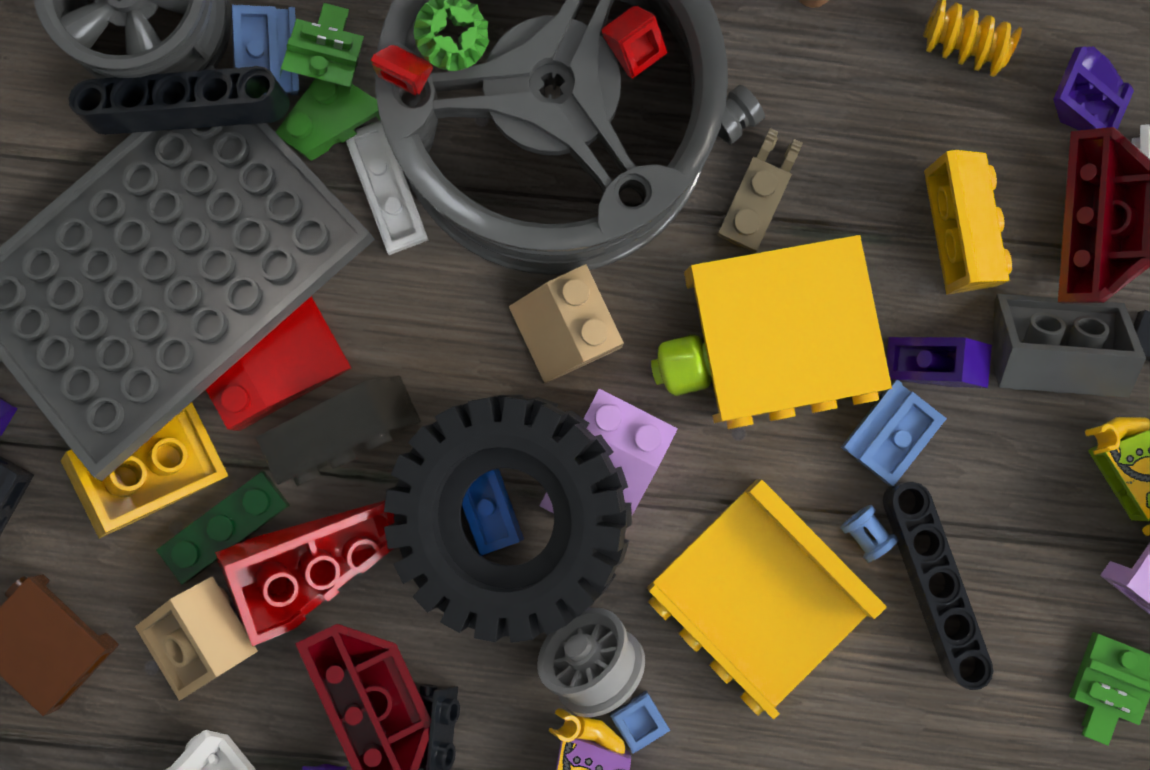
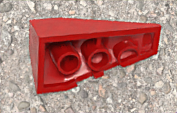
[215,500,394,647]

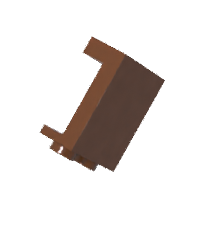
[0,574,119,716]

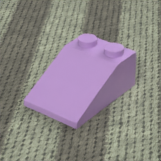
[539,389,678,515]

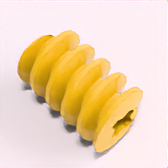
[923,0,1022,77]

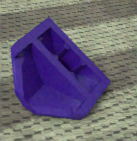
[1053,46,1134,130]

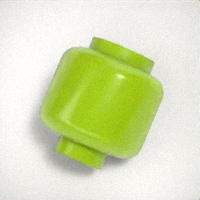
[651,334,712,396]

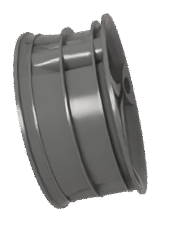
[375,0,728,275]

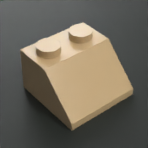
[509,264,624,384]
[135,576,258,701]

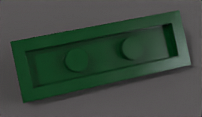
[156,471,290,585]

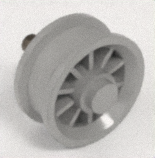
[537,608,645,717]

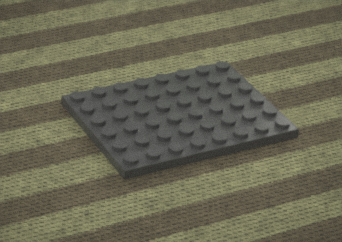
[0,65,375,481]

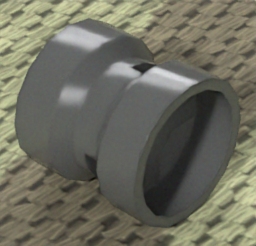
[718,85,765,145]

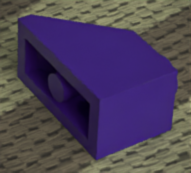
[886,337,992,388]

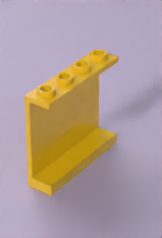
[684,235,892,429]
[647,479,887,720]

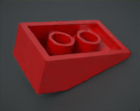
[206,296,352,431]

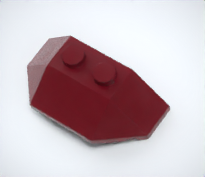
[1058,127,1150,304]
[295,623,431,770]

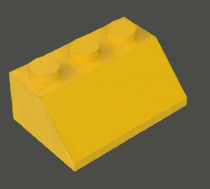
[924,150,1012,295]

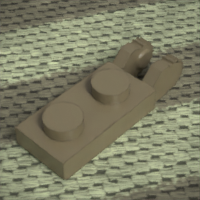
[717,128,803,253]

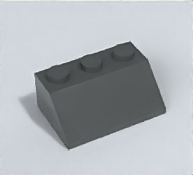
[991,293,1146,398]

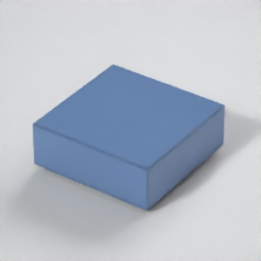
[610,691,670,754]

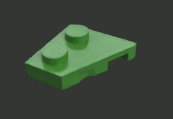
[275,78,381,161]

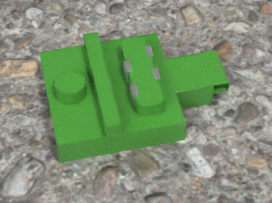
[280,3,364,97]
[1069,632,1150,746]

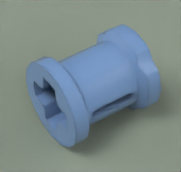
[840,505,899,563]

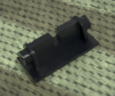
[418,684,460,770]

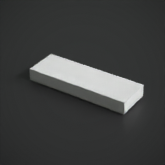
[346,120,429,255]

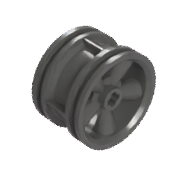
[34,0,232,79]

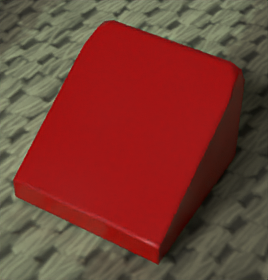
[601,6,668,79]
[370,45,433,96]

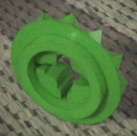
[414,0,490,71]

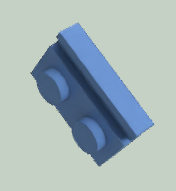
[231,5,299,95]
[841,379,947,486]

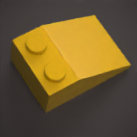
[61,402,228,539]

